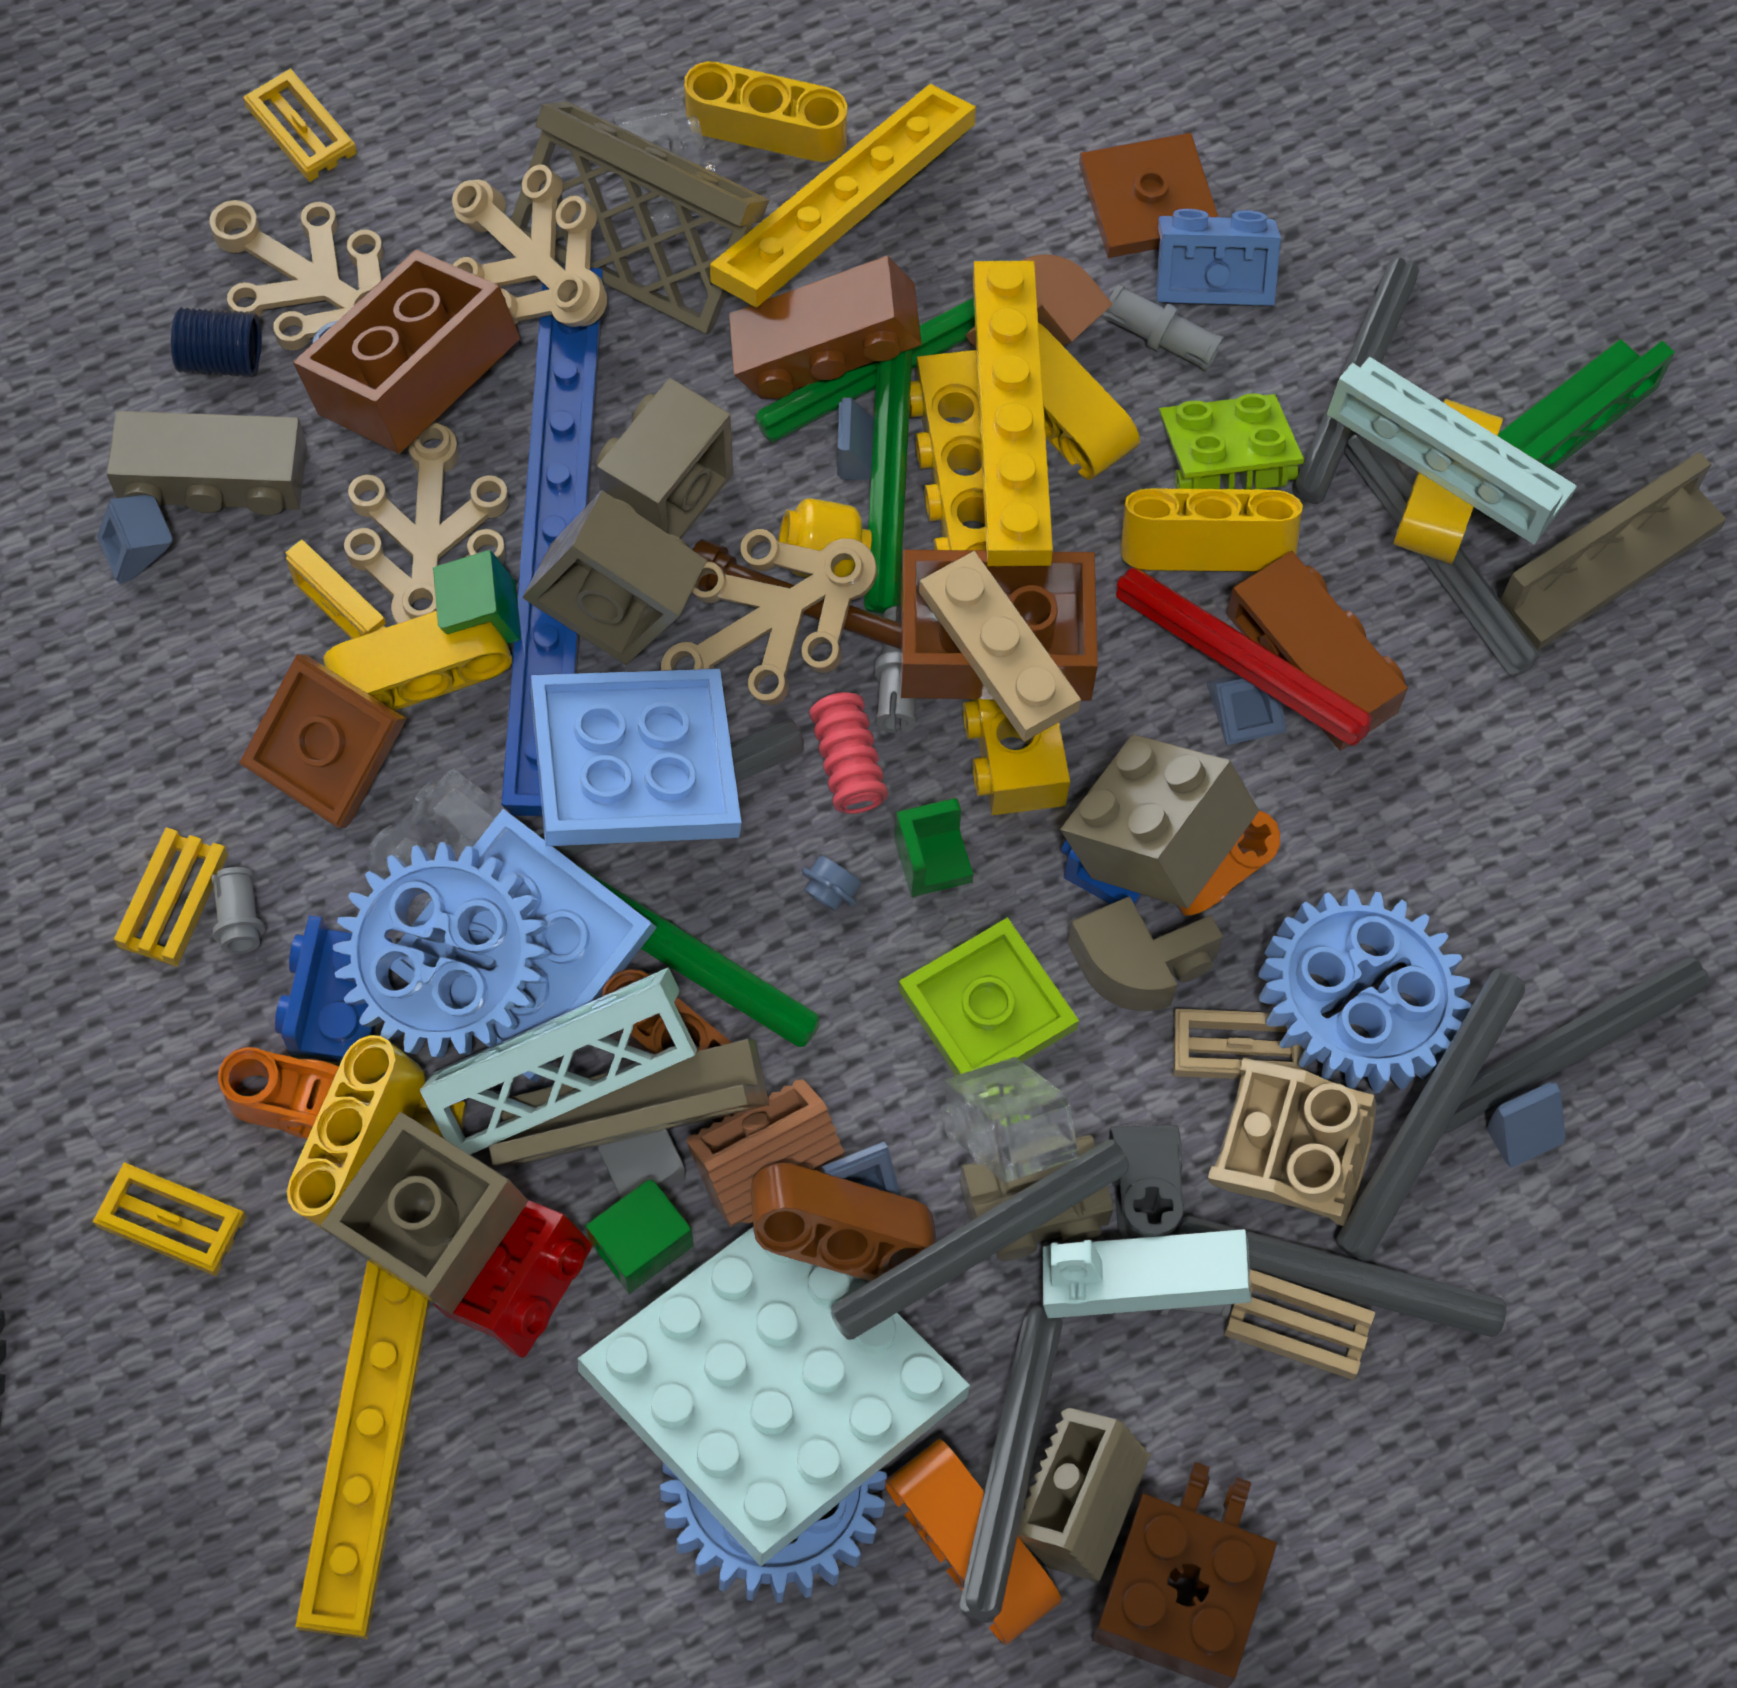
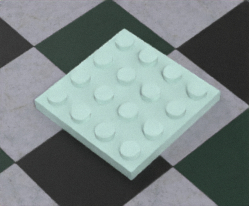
[578,1227,970,1566]

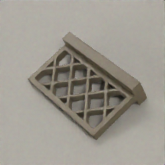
[511,101,769,334]

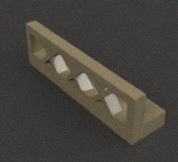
[1500,451,1727,650]
[489,1039,769,1165]

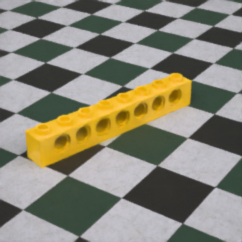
[909,350,1070,815]

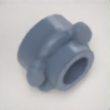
[802,855,862,912]

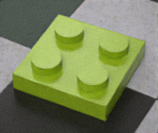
[898,917,1079,1095]

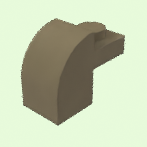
[1067,896,1223,1011]

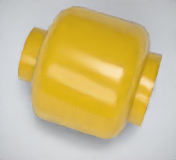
[778,498,872,578]

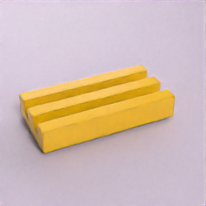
[243,69,357,182]
[285,539,386,639]
[113,827,229,967]
[93,1162,247,1277]

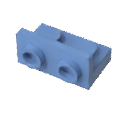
[1156,209,1281,306]

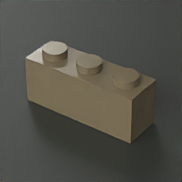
[107,411,307,515]

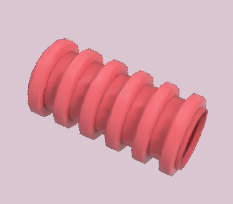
[809,692,889,814]

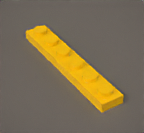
[710,83,976,308]
[973,261,1053,566]

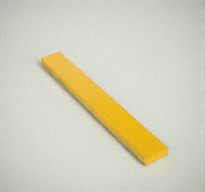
[295,1096,467,1639]

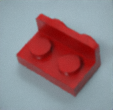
[434,1200,592,1358]

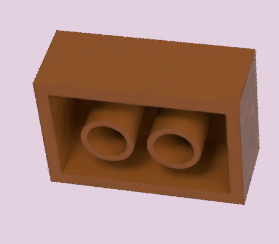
[293,249,520,454]
[901,550,1098,701]

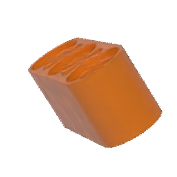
[885,1439,1062,1645]

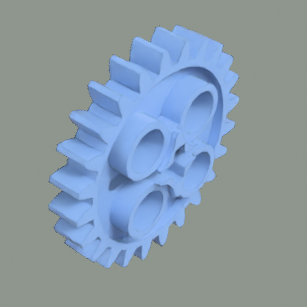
[333,842,550,1058]
[1258,889,1471,1093]
[660,1463,887,1603]

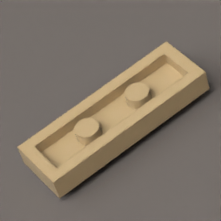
[919,551,1081,741]

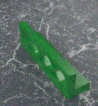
[1485,339,1675,519]

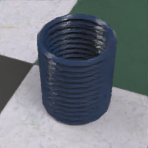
[171,307,262,377]

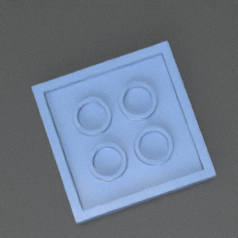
[530,669,742,846]
[390,809,657,1083]

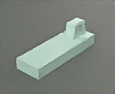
[1043,1229,1252,1318]

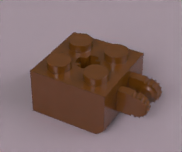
[1092,1462,1278,1688]

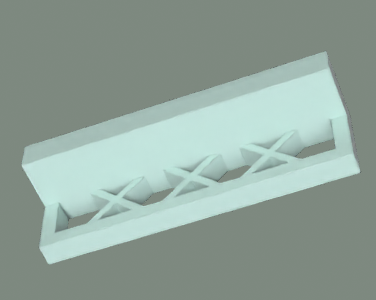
[1327,357,1577,545]
[420,967,697,1155]

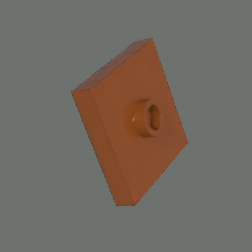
[1079,133,1218,258]
[239,654,407,828]

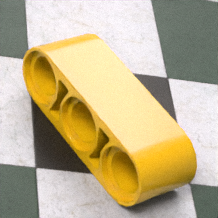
[684,61,847,162]
[1038,323,1140,480]
[1393,399,1503,565]
[1121,488,1303,571]
[323,611,512,711]
[287,1035,425,1234]

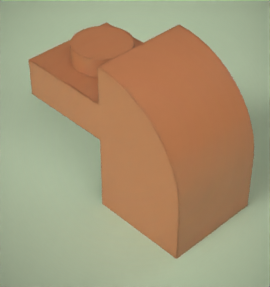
[965,254,1113,348]

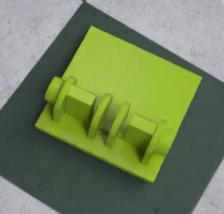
[1159,393,1304,489]

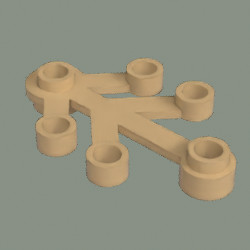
[452,165,607,327]
[210,200,384,350]
[344,422,509,624]
[661,529,877,705]

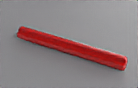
[1116,568,1372,746]

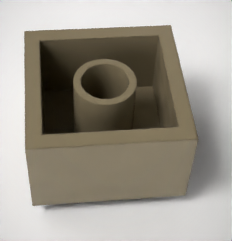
[596,378,733,539]
[522,490,707,665]
[1060,734,1259,909]
[321,1112,529,1315]

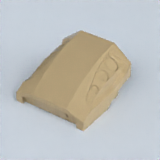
[1208,1058,1377,1226]

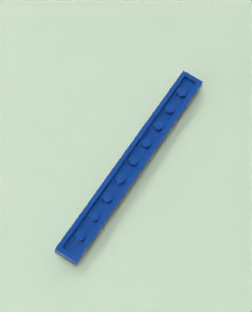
[501,267,604,816]

